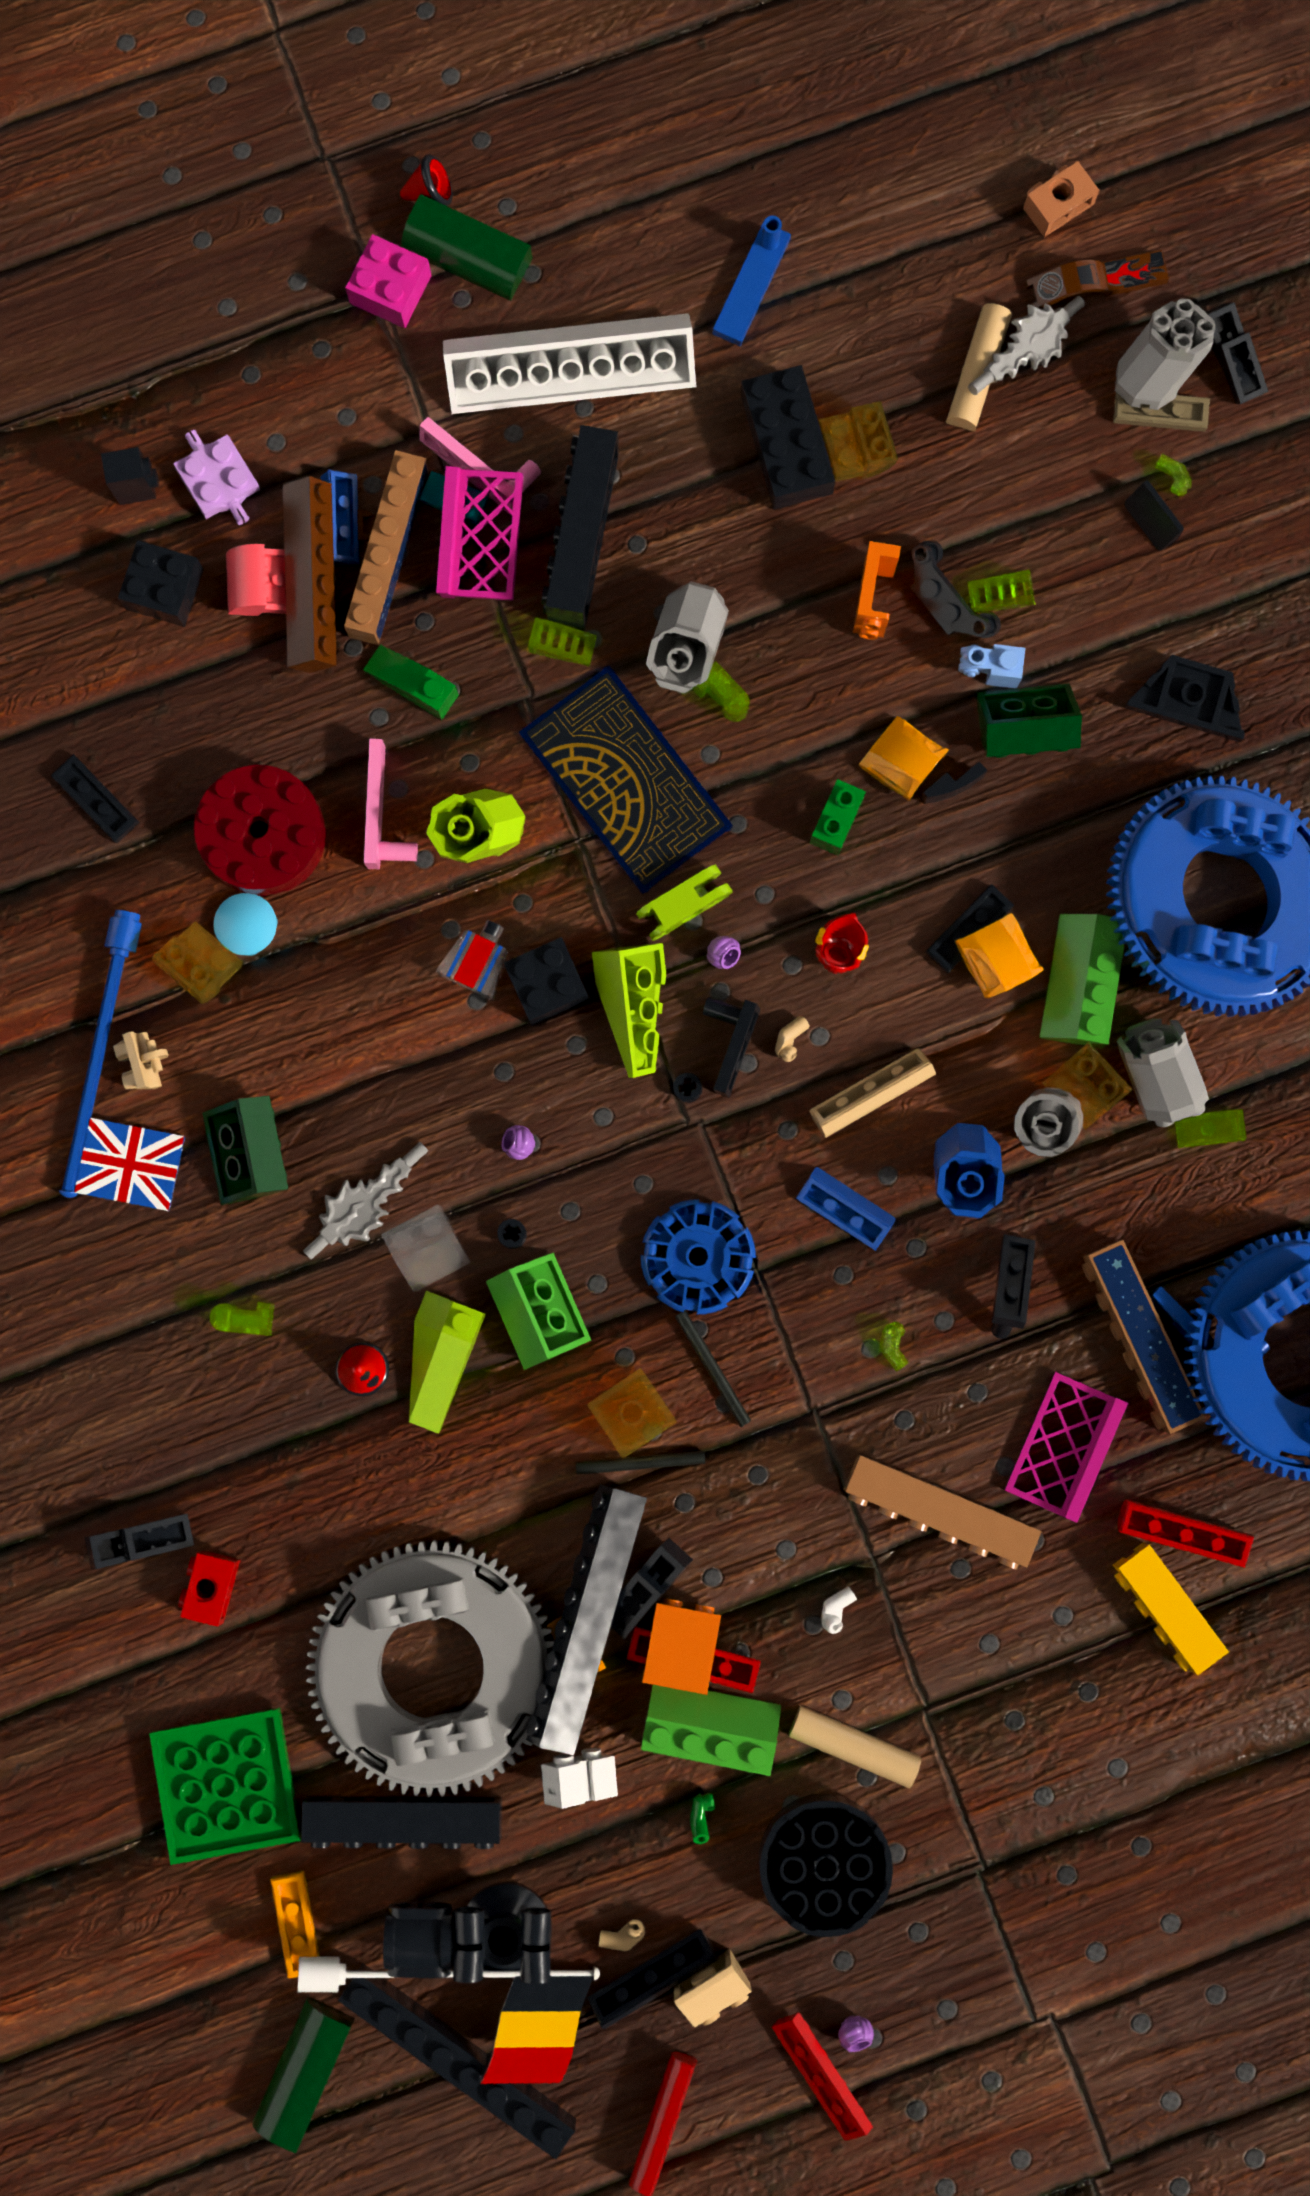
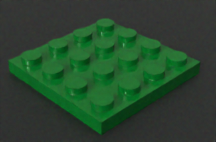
[149,1707,302,1865]

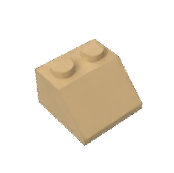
[674,1949,751,2027]

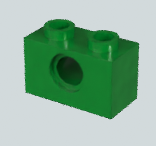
[810,779,866,856]

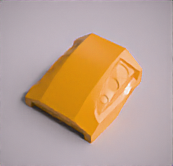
[858,716,949,801]
[955,913,1044,998]

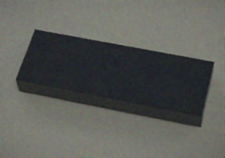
[51,754,140,843]
[925,884,1014,974]

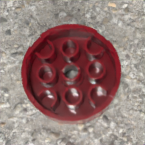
[194,765,326,897]

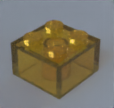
[587,1368,677,1459]

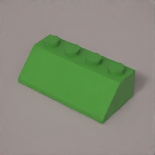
[1039,914,1124,1049]
[641,1685,781,1776]

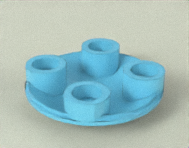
[214,893,278,956]

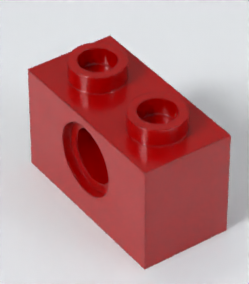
[178,1550,240,1627]

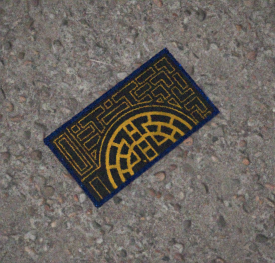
[519,666,733,895]

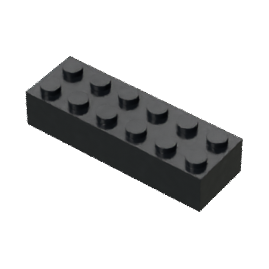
[541,425,619,631]

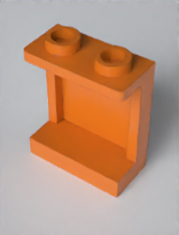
[853,541,901,640]
[642,1598,721,1695]

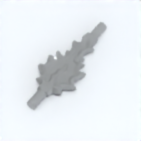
[968,296,1085,395]
[303,1142,429,1260]

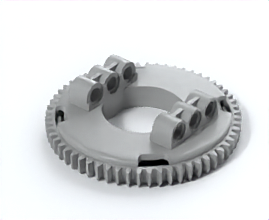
[306,1541,555,1797]

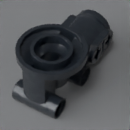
[383,1882,552,1984]

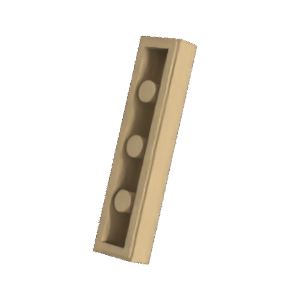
[946,303,1012,432]
[809,1048,936,1138]
[788,1705,921,1789]

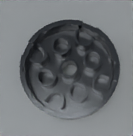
[759,1793,893,1937]

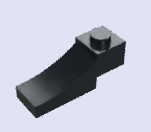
[1206,302,1268,404]
[84,1514,194,1569]
[610,1538,693,1639]

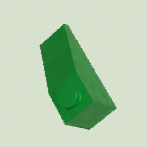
[363,644,459,721]

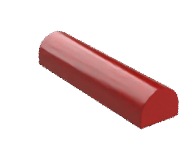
[1117,1499,1254,1568]
[626,1627,761,1694]
[628,2052,697,2196]

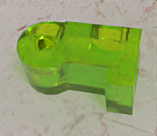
[693,661,750,722]
[210,1302,275,1336]

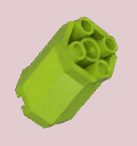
[426,789,526,863]

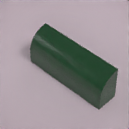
[401,194,532,301]
[252,1997,355,2154]

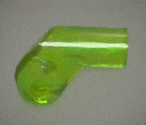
[1155,454,1192,496]
[879,1322,909,1372]

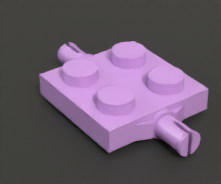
[173,430,260,525]

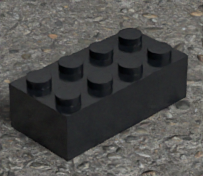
[741,365,835,510]

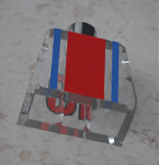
[436,920,508,1001]

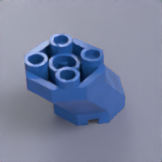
[933,1123,1005,1219]

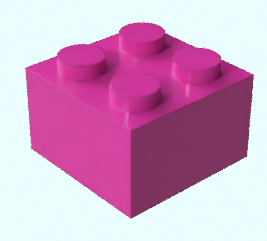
[345,234,432,328]

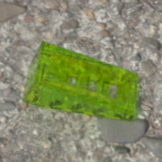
[968,570,1036,613]
[528,617,597,667]

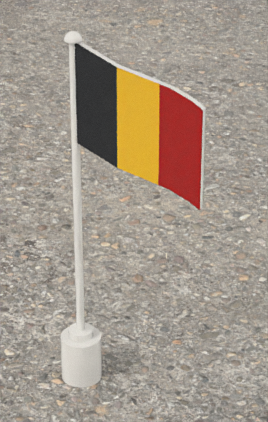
[297,1957,600,2084]

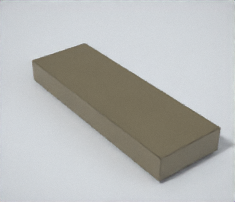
[1113,392,1210,432]

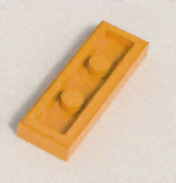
[270,1871,320,1979]

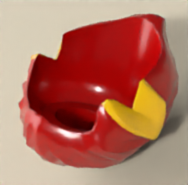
[815,913,869,974]

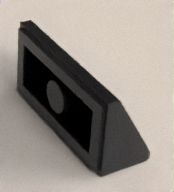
[1124,480,1184,551]

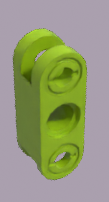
[636,864,733,941]

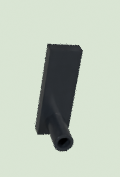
[703,997,761,1098]
[991,1234,1036,1339]

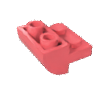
[226,544,286,616]

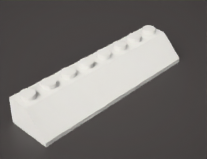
[443,313,696,414]

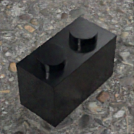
[101,447,159,505]

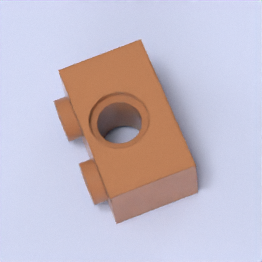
[1023,161,1099,237]

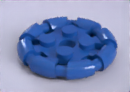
[640,1199,756,1315]

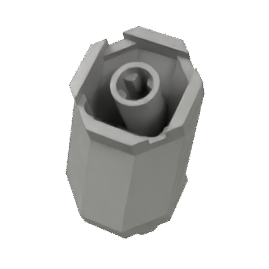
[1115,298,1216,410]
[646,581,729,693]
[1117,1018,1209,1127]

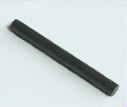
[675,1310,751,1427]
[576,1451,705,1475]

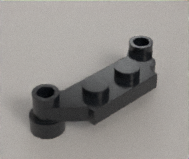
[910,540,1001,638]

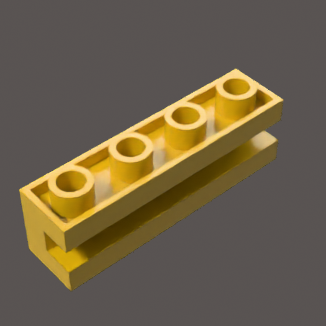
[1113,1542,1229,1676]

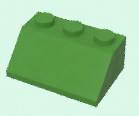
[486,1253,592,1370]

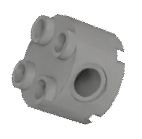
[1014,1087,1083,1157]

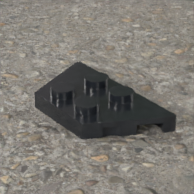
[1125,655,1245,743]

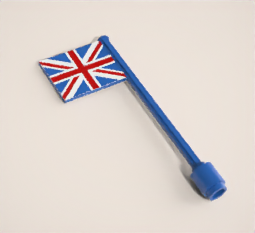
[59,910,185,1211]

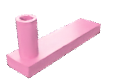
[420,417,541,516]
[364,739,418,869]

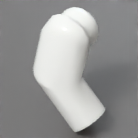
[821,1586,857,1634]

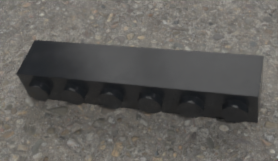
[302,1795,502,1849]

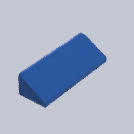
[320,470,360,567]
[795,1167,896,1251]

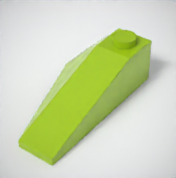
[592,943,666,1078]
[409,1290,486,1434]

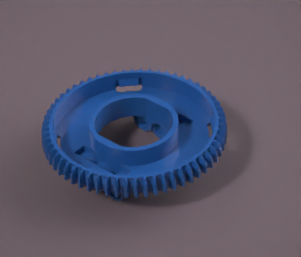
[1106,776,1310,1017]
[1183,1231,1310,1481]

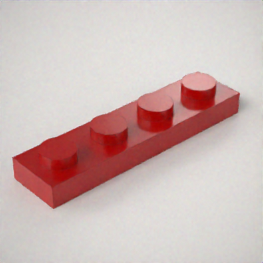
[771,2012,873,2141]

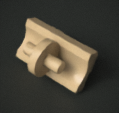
[113,1032,169,1089]

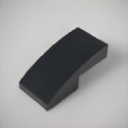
[920,761,988,804]

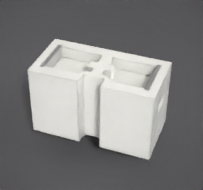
[541,1748,618,1809]

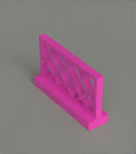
[436,466,523,601]
[1005,1372,1128,1523]

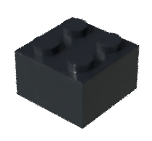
[118,540,204,627]
[504,937,589,1026]

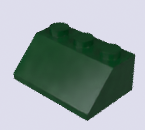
[976,684,1082,758]
[202,1096,288,1205]

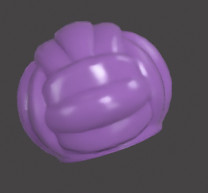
[707,936,741,969]
[502,1125,535,1160]
[838,2015,874,2052]

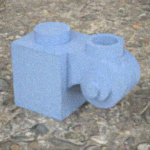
[958,644,1025,689]

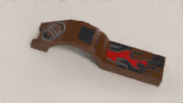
[1026,250,1169,310]

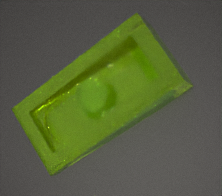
[1175,1109,1246,1148]

